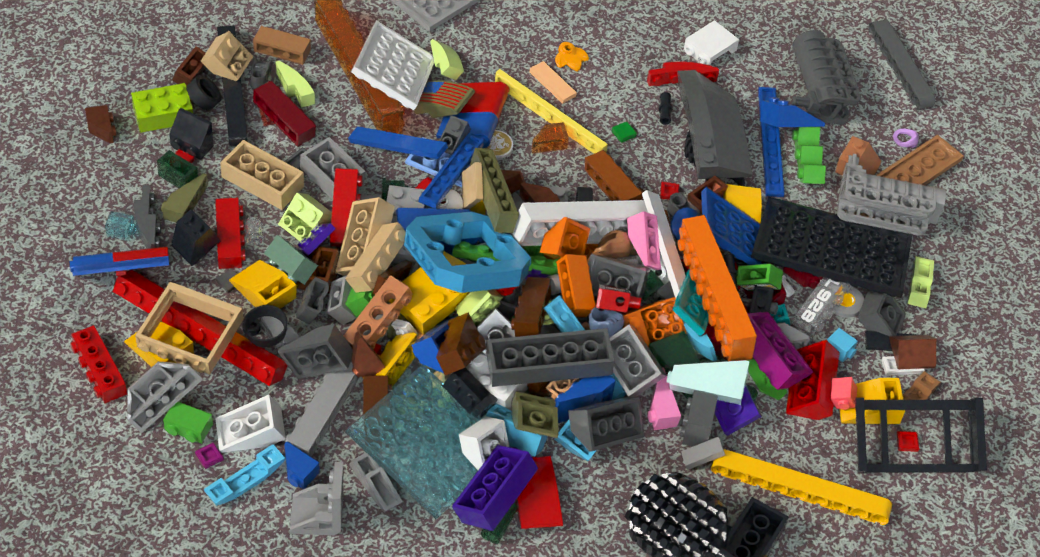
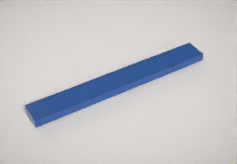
[758,87,784,197]

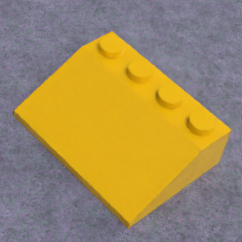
[389,251,470,335]

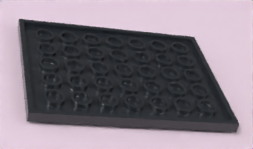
[751,196,912,298]

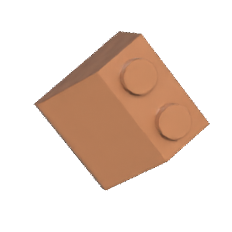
[835,136,882,175]

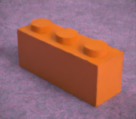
[556,254,596,317]

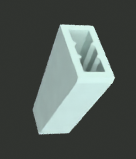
[667,360,749,405]

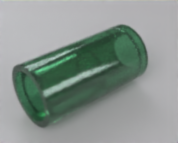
[481,503,518,544]

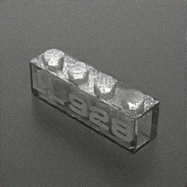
[793,277,853,338]

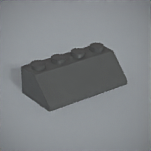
[569,397,645,451]

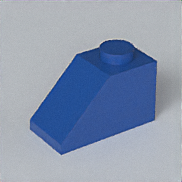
[284,441,320,490]

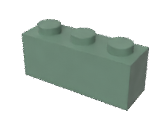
[264,235,318,285]

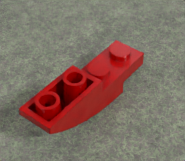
[647,62,719,86]

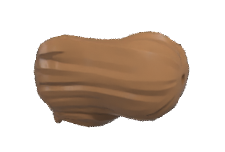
[587,230,633,264]

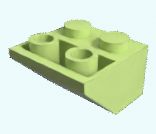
[278,193,332,241]
[455,289,503,326]

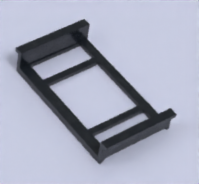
[854,398,987,473]

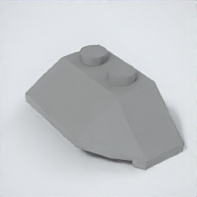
[127,361,203,433]

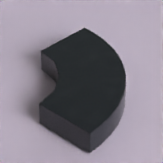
[472,394,497,419]

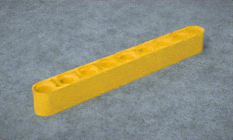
[711,449,892,525]

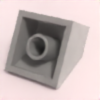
[476,307,515,356]

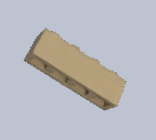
[345,222,406,293]

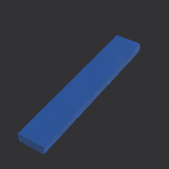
[348,126,448,159]
[419,133,485,209]

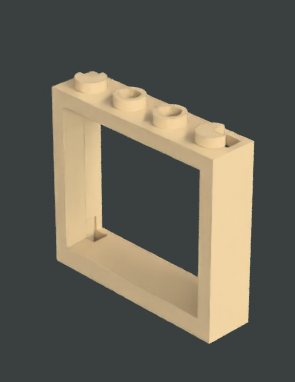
[135,282,243,375]

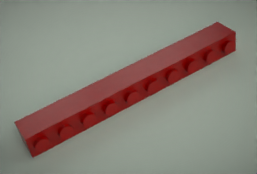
[112,270,288,386]

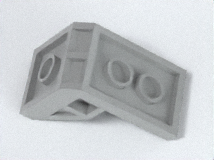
[290,462,343,536]

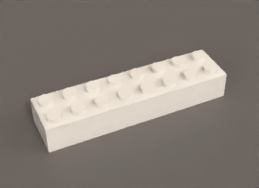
[511,200,648,246]

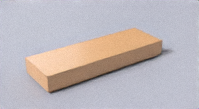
[530,61,577,104]

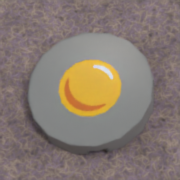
[826,285,864,318]

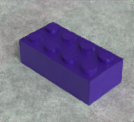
[452,445,538,531]

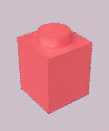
[831,377,857,410]

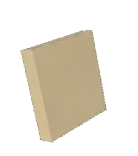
[461,162,483,209]

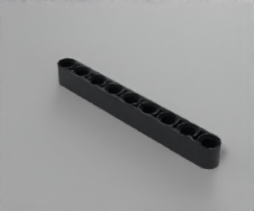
[217,25,248,147]

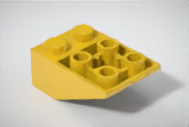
[229,260,297,309]
[839,378,905,424]

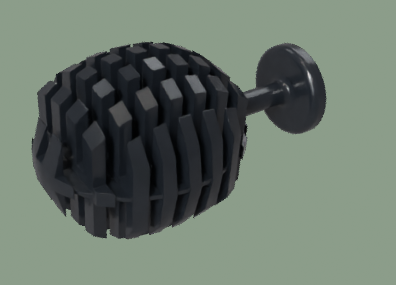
[624,472,768,557]

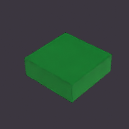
[611,121,637,143]

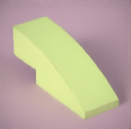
[430,39,464,80]
[276,61,315,108]
[907,256,934,308]

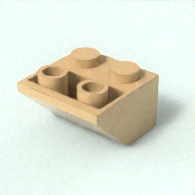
[201,31,253,81]

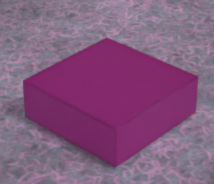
[195,443,224,469]

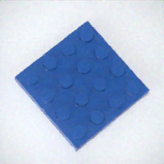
[701,187,766,265]

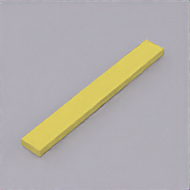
[495,69,608,154]

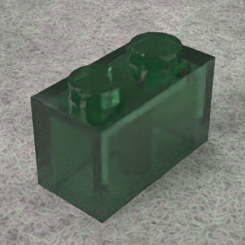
[157,150,198,188]

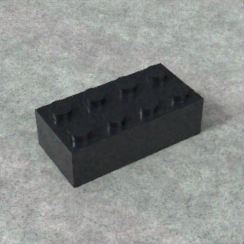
[726,497,789,557]

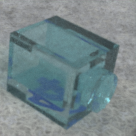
[105,211,137,241]

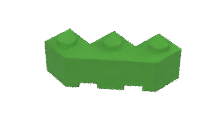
[792,127,826,184]

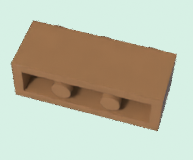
[253,26,311,65]

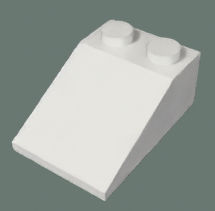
[215,395,286,453]

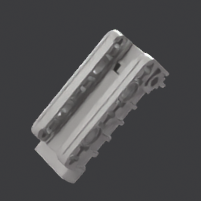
[837,154,946,236]

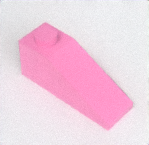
[627,211,661,270]
[648,367,681,430]

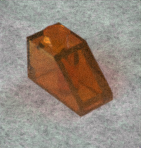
[531,122,569,154]

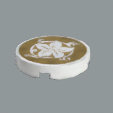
[484,130,513,161]

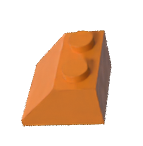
[540,217,590,259]

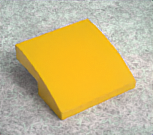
[723,184,762,224]

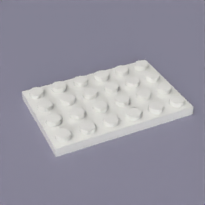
[351,20,434,110]

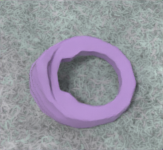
[893,128,919,148]

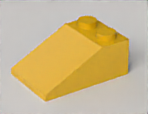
[124,322,194,367]

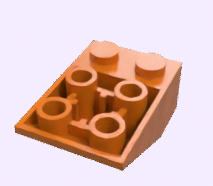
[621,297,687,348]

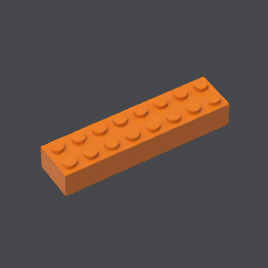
[677,215,757,362]

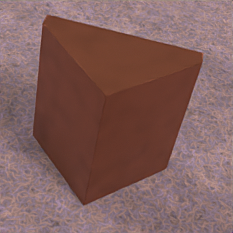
[889,335,936,370]

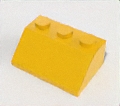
[374,332,417,387]

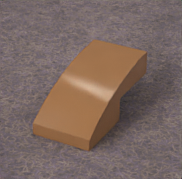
[903,371,941,411]

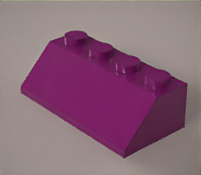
[747,312,813,390]

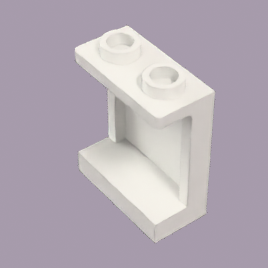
[684,20,739,66]

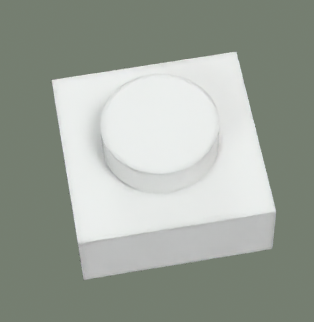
[391,319,418,336]

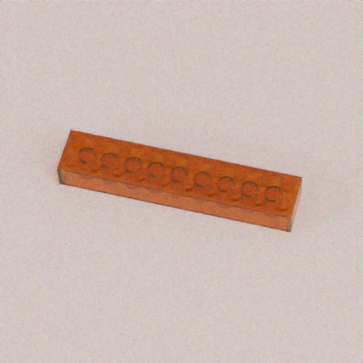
[314,0,405,134]

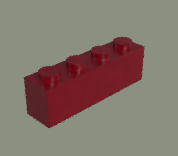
[253,81,316,147]

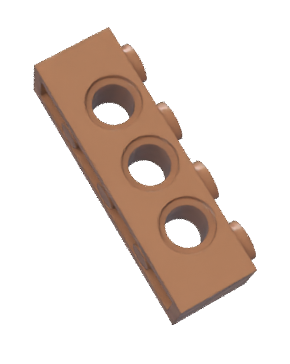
[343,275,413,349]

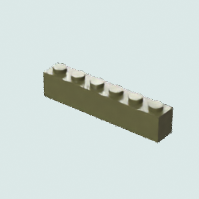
[470,148,519,233]

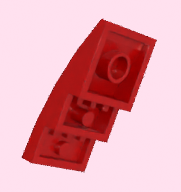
[515,456,563,529]

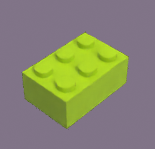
[131,83,193,133]

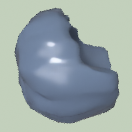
[589,307,624,338]

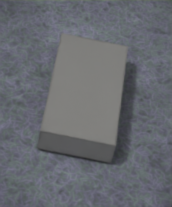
[681,436,725,470]

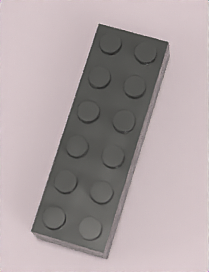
[486,328,614,387]

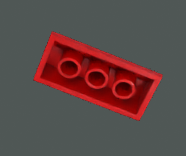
[786,340,840,420]

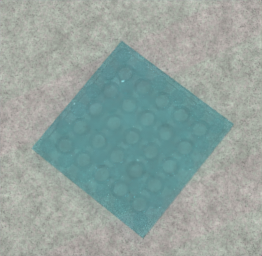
[345,364,511,520]

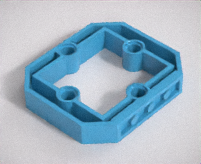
[404,212,531,293]

